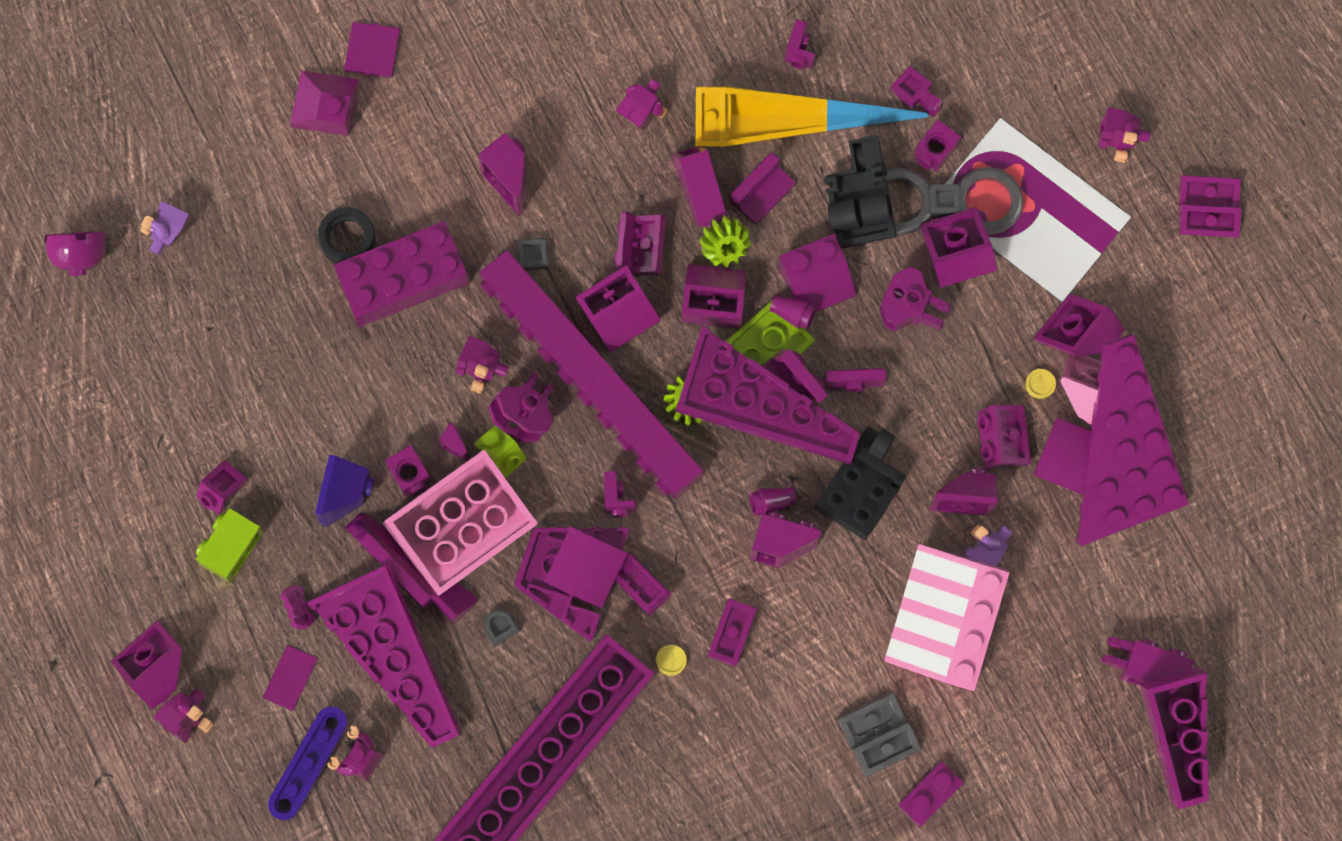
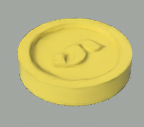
[1025,369,1056,399]
[656,645,687,676]

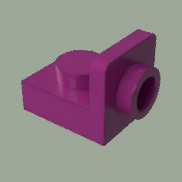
[784,19,815,69]
[197,460,247,515]
[604,471,636,518]

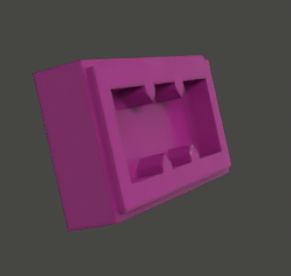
[823,368,886,392]
[615,552,672,616]

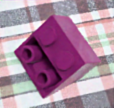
[681,264,747,329]
[576,265,661,352]
[750,512,821,568]

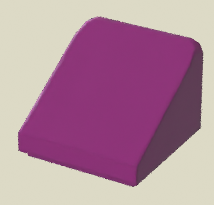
[439,422,469,462]

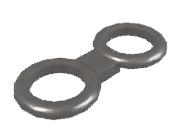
[880,167,1024,236]

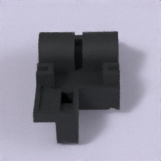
[824,135,897,249]
[814,426,906,541]

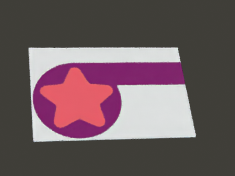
[945,118,1131,302]

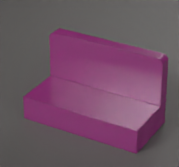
[730,152,795,224]

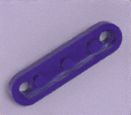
[268,707,348,821]

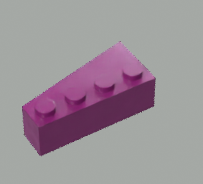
[1139,667,1209,810]

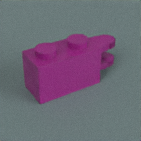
[1101,637,1194,686]

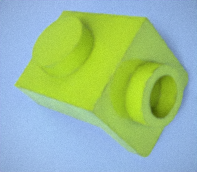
[474,425,526,478]

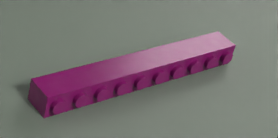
[479,250,703,500]

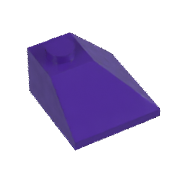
[315,455,374,527]

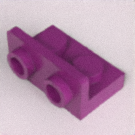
[977,405,1031,470]

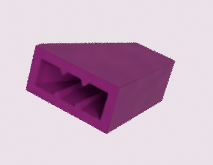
[671,146,727,227]

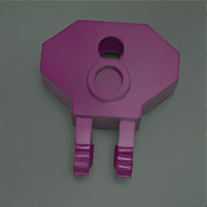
[879,267,952,332]
[488,372,554,442]

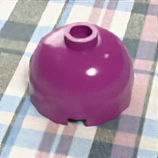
[45,231,105,276]

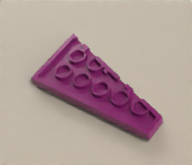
[676,325,860,464]

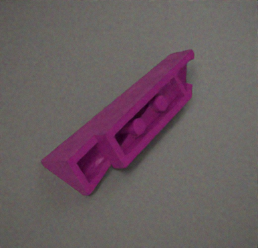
[345,513,478,625]

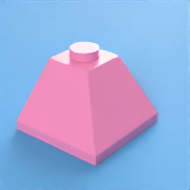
[1061,354,1102,424]

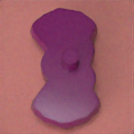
[280,585,315,630]

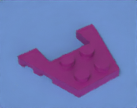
[514,527,629,642]

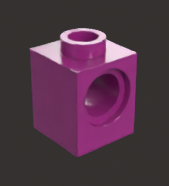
[914,120,961,172]
[385,445,431,497]

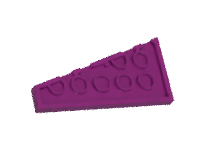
[307,565,462,748]

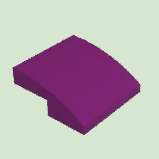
[1179,176,1241,238]
[1033,417,1092,494]
[544,526,628,608]

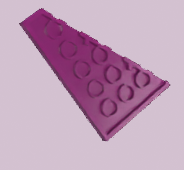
[1075,334,1189,546]

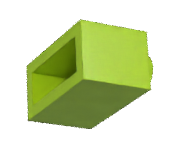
[195,508,264,584]

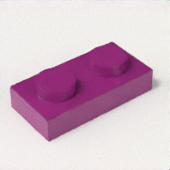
[707,598,757,667]
[898,761,964,828]

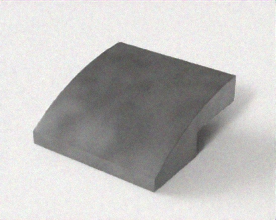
[836,692,921,777]

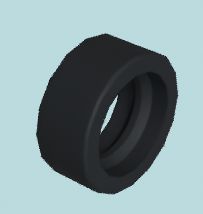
[318,207,376,264]

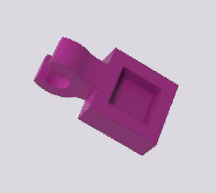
[890,66,942,117]

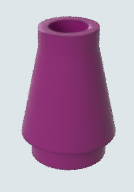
[769,295,816,330]
[749,487,796,516]

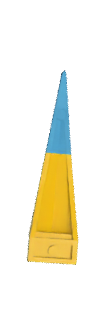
[695,86,929,147]

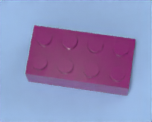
[333,221,469,328]

